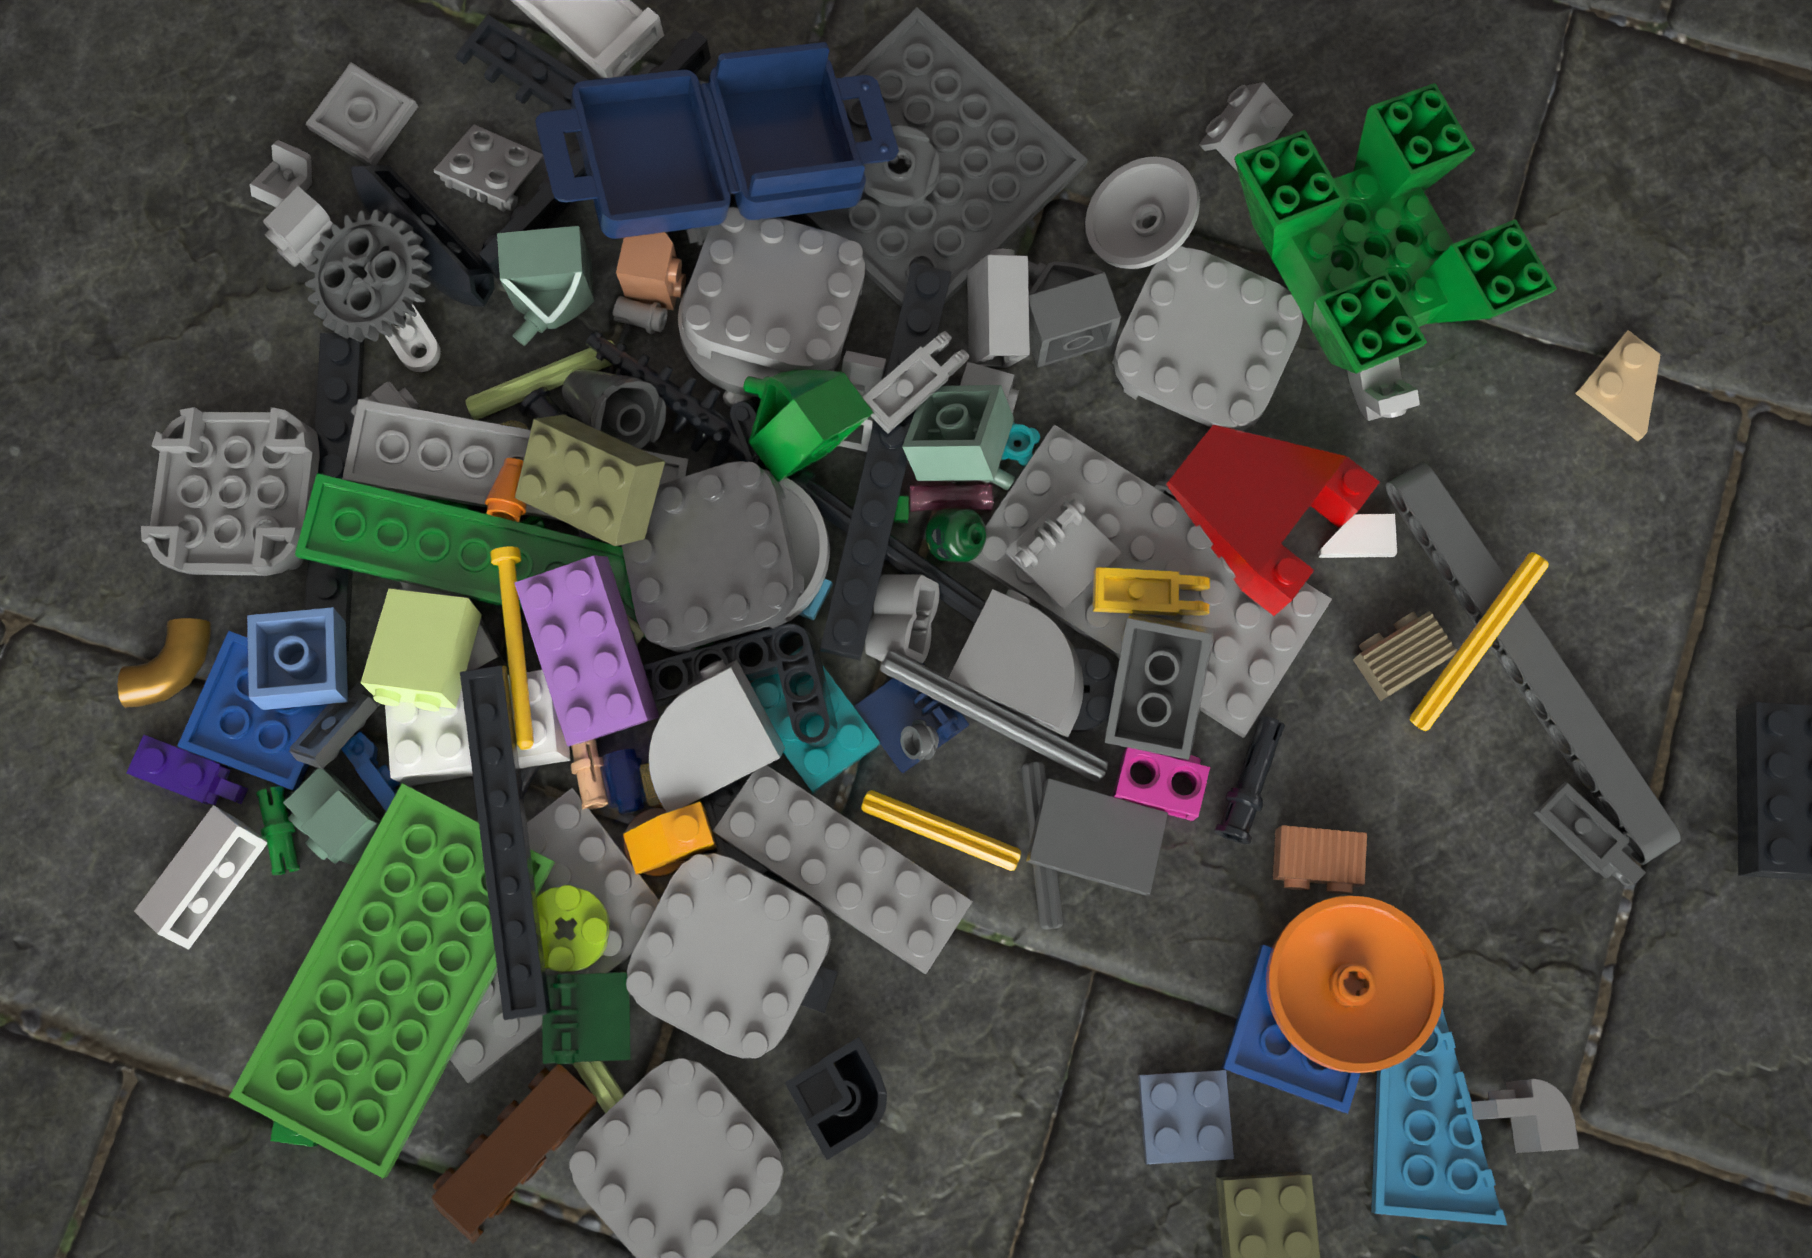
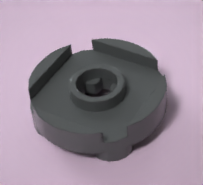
[864,126,940,207]

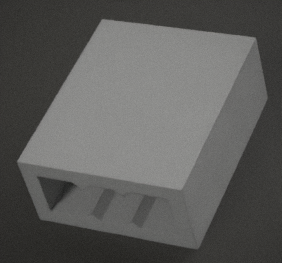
[967,249,1030,368]

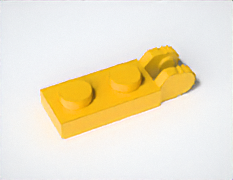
[1093,567,1210,616]

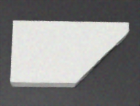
[1318,514,1397,558]

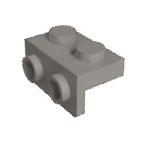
[1199,82,1293,172]

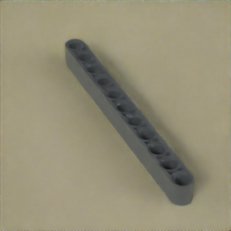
[1385,462,1681,865]

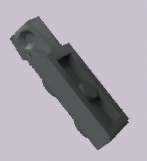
[289,678,381,769]
[1533,782,1646,887]

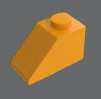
[623,802,717,875]

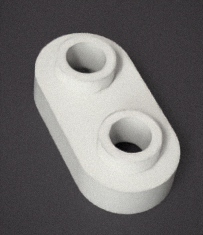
[385,305,441,372]

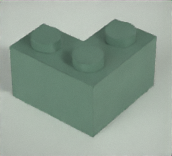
[284,768,381,865]

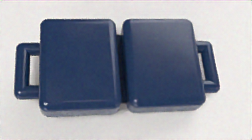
[535,42,899,239]

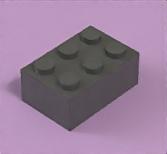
[1105,613,1215,760]

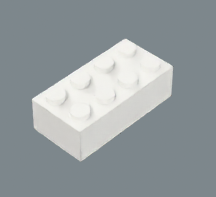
[385,670,571,786]

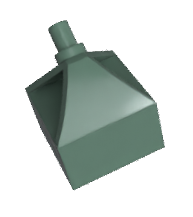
[497,226,595,346]
[902,385,1015,491]

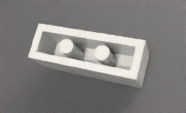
[134,805,267,949]

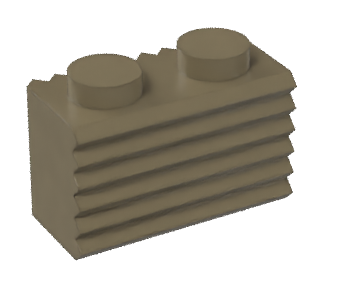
[1353,611,1457,701]

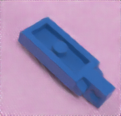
[341,732,401,811]

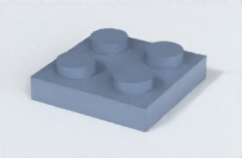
[1138,1070,1234,1164]

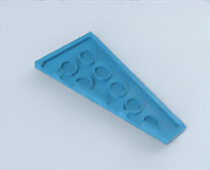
[1371,1008,1507,1225]

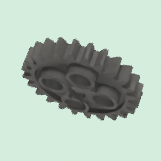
[305,210,432,342]

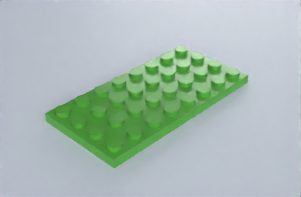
[229,783,555,1178]

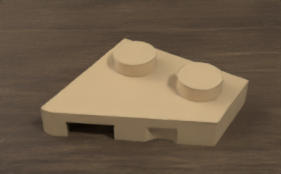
[1575,330,1661,441]

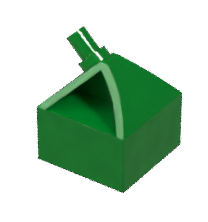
[744,370,874,483]

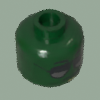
[925,508,987,562]

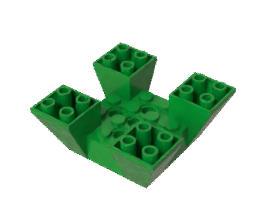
[1234,83,1557,374]

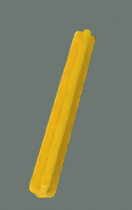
[1409,552,1549,731]

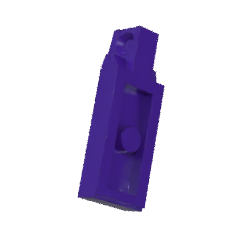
[126,735,248,805]

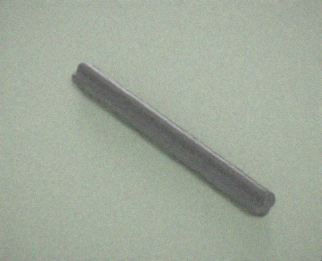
[880,650,1109,782]

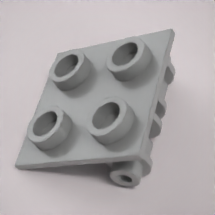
[434,125,543,212]
[1005,495,1122,610]

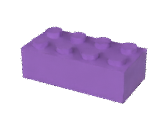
[514,555,659,747]

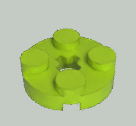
[536,885,610,973]

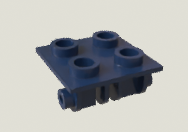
[854,663,970,774]

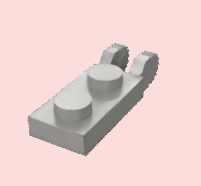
[863,331,970,434]

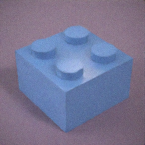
[247,608,348,710]

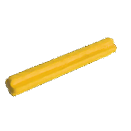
[861,790,1021,871]

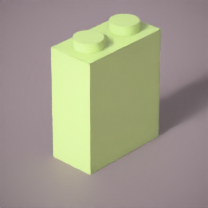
[361,588,482,711]

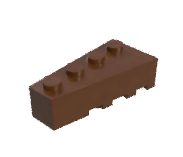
[431,1064,597,1244]

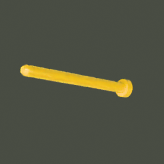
[490,546,534,750]

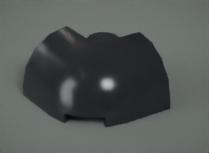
[784,1037,887,1160]

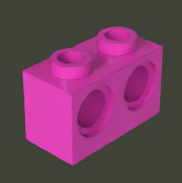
[1112,747,1210,821]

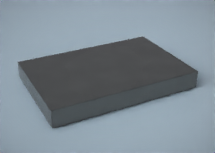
[1026,779,1168,896]

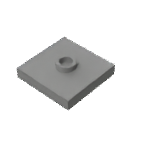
[306,62,418,166]

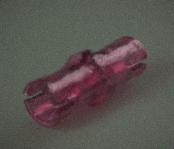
[910,481,993,512]

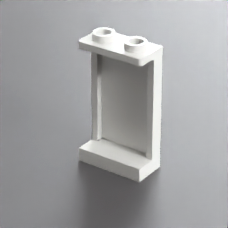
[511,0,664,79]

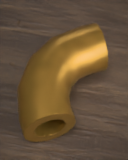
[117,618,211,707]

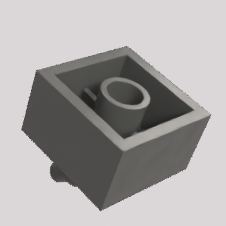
[1028,261,1121,368]

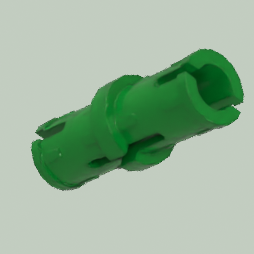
[256,786,300,875]

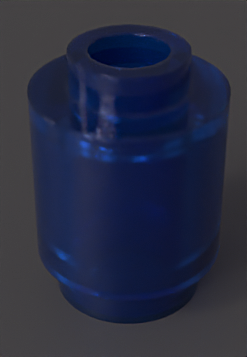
[600,749,650,814]

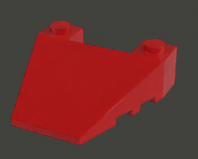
[1166,424,1380,616]

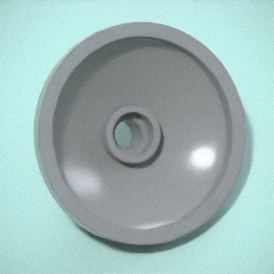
[1085,157,1200,269]

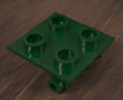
[542,972,630,1064]

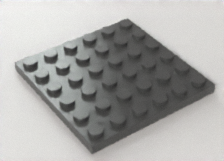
[801,7,1088,308]

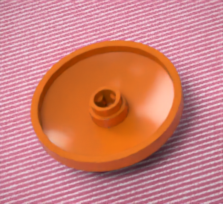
[1266,896,1444,1073]

